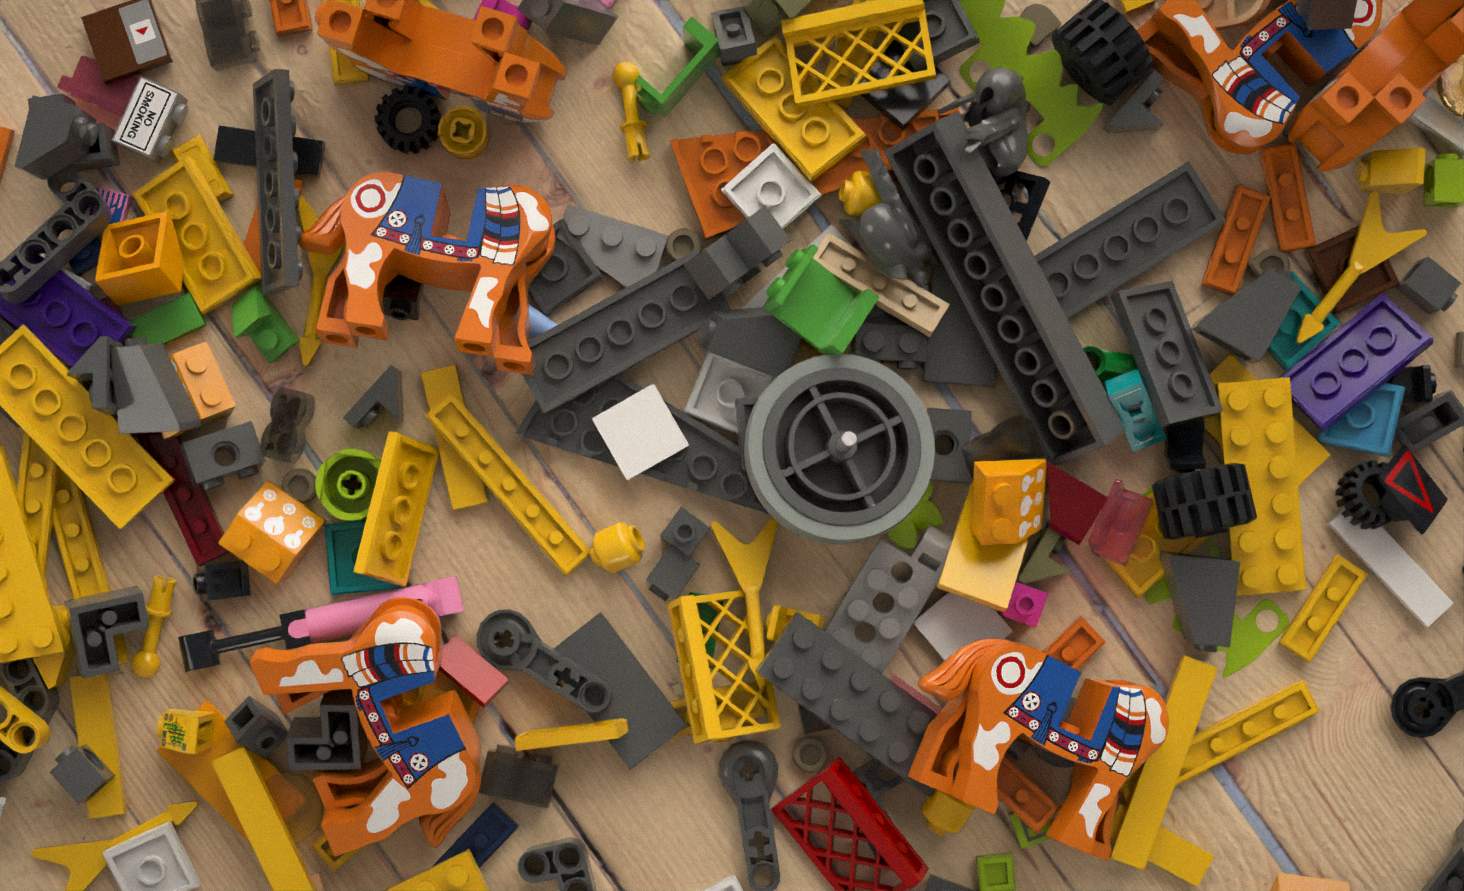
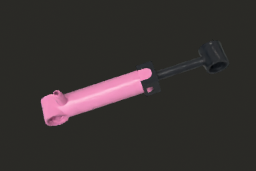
[178,576,464,672]

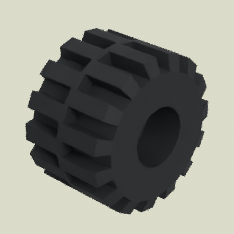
[1051,0,1154,106]
[1151,463,1257,540]

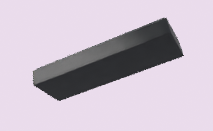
[213,125,325,177]

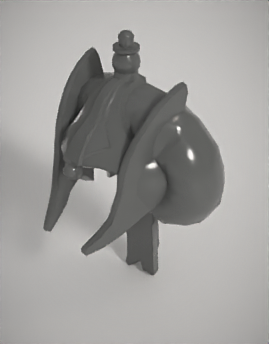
[937,67,1030,177]
[839,149,940,291]

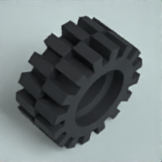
[375,86,441,154]
[1335,460,1393,530]

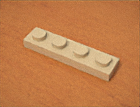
[813,232,950,337]

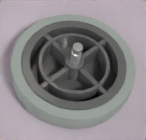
[744,354,935,544]

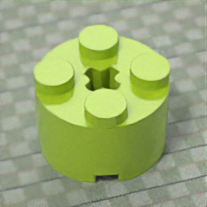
[315,449,381,521]

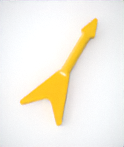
[1295,191,1427,344]
[298,195,346,367]
[710,517,778,688]
[31,800,199,891]

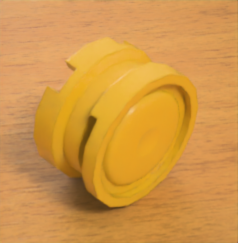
[438,106,490,159]

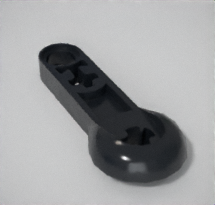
[1390,670,1464,738]

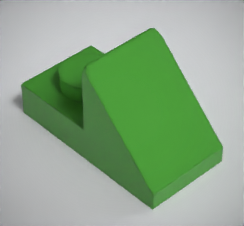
[231,284,300,363]

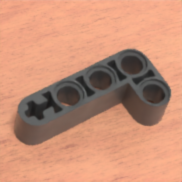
[0,166,112,304]
[518,838,597,891]

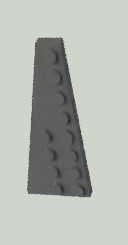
[516,374,769,514]

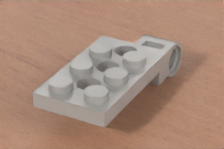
[824,525,952,673]

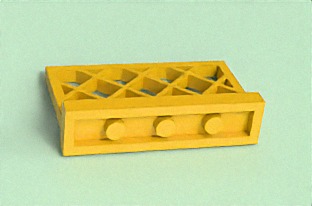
[781,0,937,107]
[667,590,781,745]

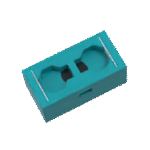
[1105,369,1167,452]

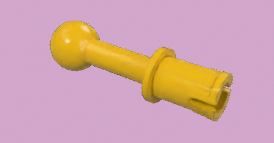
[612,62,650,162]
[131,575,177,677]

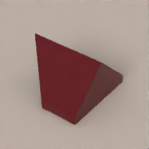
[1046,461,1108,545]

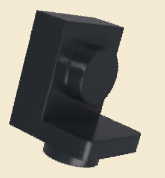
[382,274,424,320]
[1386,365,1437,404]
[1164,419,1206,473]
[193,560,251,602]

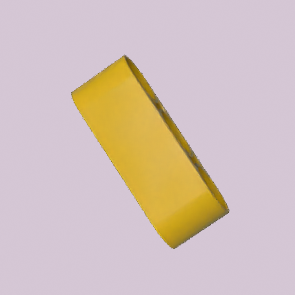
[0,685,51,753]

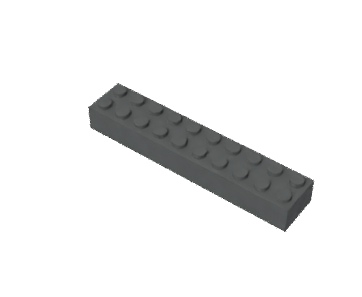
[884,111,1126,466]

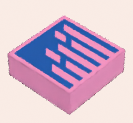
[87,186,132,224]

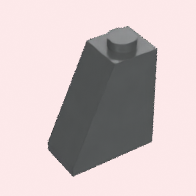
[517,0,619,45]
[1191,268,1302,364]
[698,307,802,377]
[110,337,201,434]
[1159,551,1240,652]

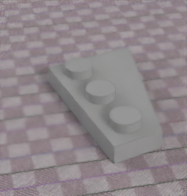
[557,204,668,288]

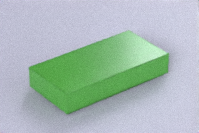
[129,292,207,346]

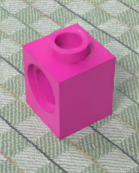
[998,582,1048,628]

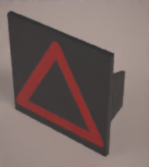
[1377,444,1448,535]

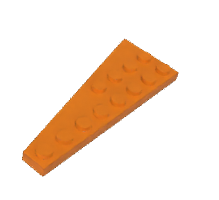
[669,107,961,240]

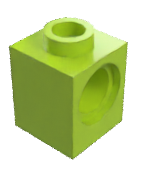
[1424,153,1464,207]

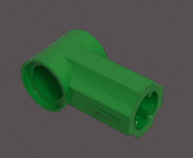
[1083,346,1138,382]

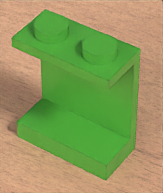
[635,16,719,118]
[763,244,879,356]

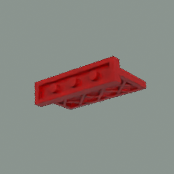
[771,756,929,891]

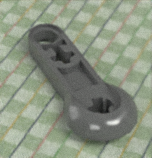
[477,609,613,713]
[718,740,780,891]

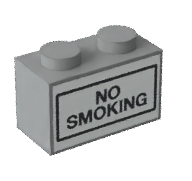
[111,76,188,163]

